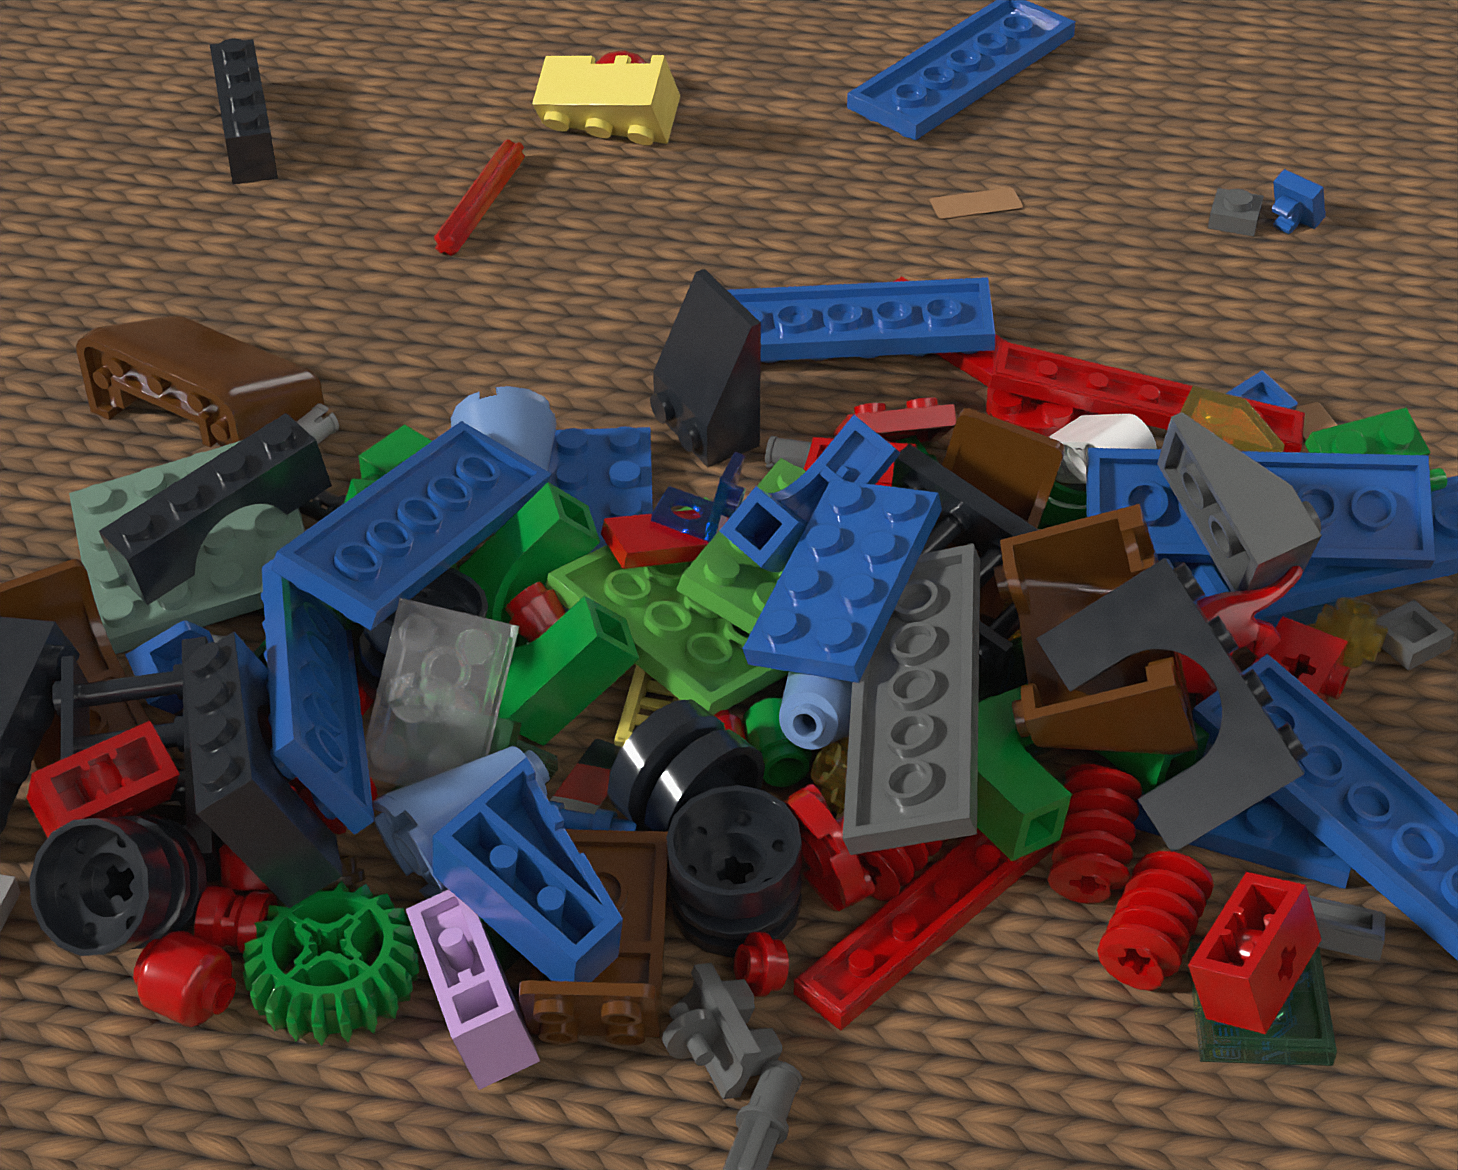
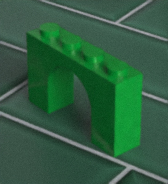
[459,482,639,746]
[977,684,1210,861]

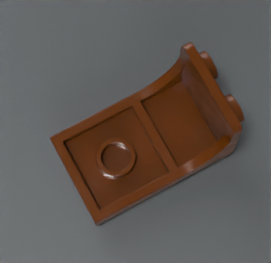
[933,408,1065,626]
[0,559,150,771]
[519,829,669,1046]

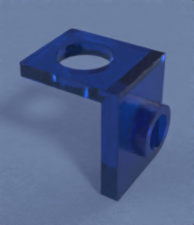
[651,452,746,542]

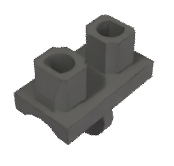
[662,963,782,1100]

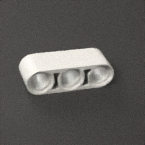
[1049,413,1157,484]

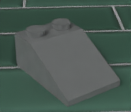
[1157,412,1322,592]

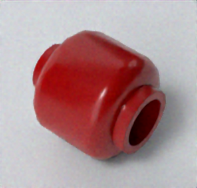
[133,931,236,1027]

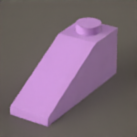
[406,890,540,1090]

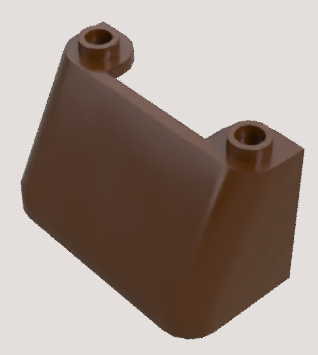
[76,315,326,448]
[994,504,1198,755]

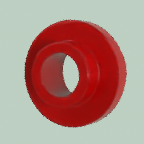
[734,932,789,998]

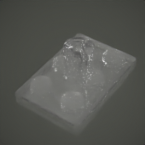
[365,598,519,787]

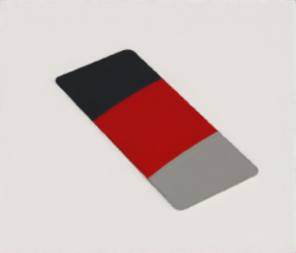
[550,739,622,814]

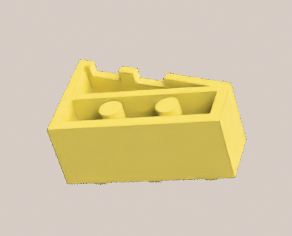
[532,55,680,145]

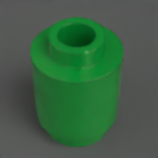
[741,698,812,787]

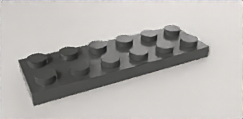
[843,544,980,855]

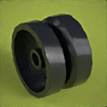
[607,699,765,832]

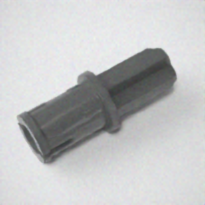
[723,1060,803,1170]

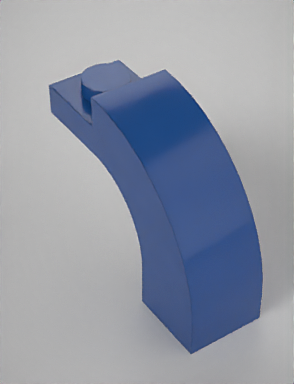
[719,415,901,572]

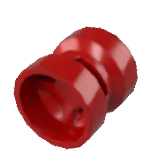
[194,885,278,954]

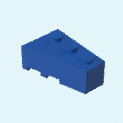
[433,757,623,982]

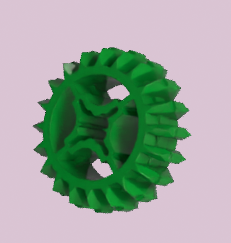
[243,880,420,1046]

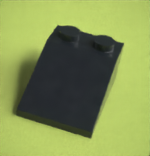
[650,269,761,468]

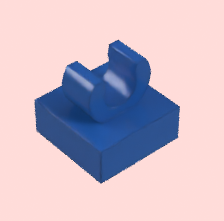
[1272,169,1325,234]

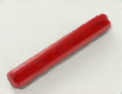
[434,139,525,256]

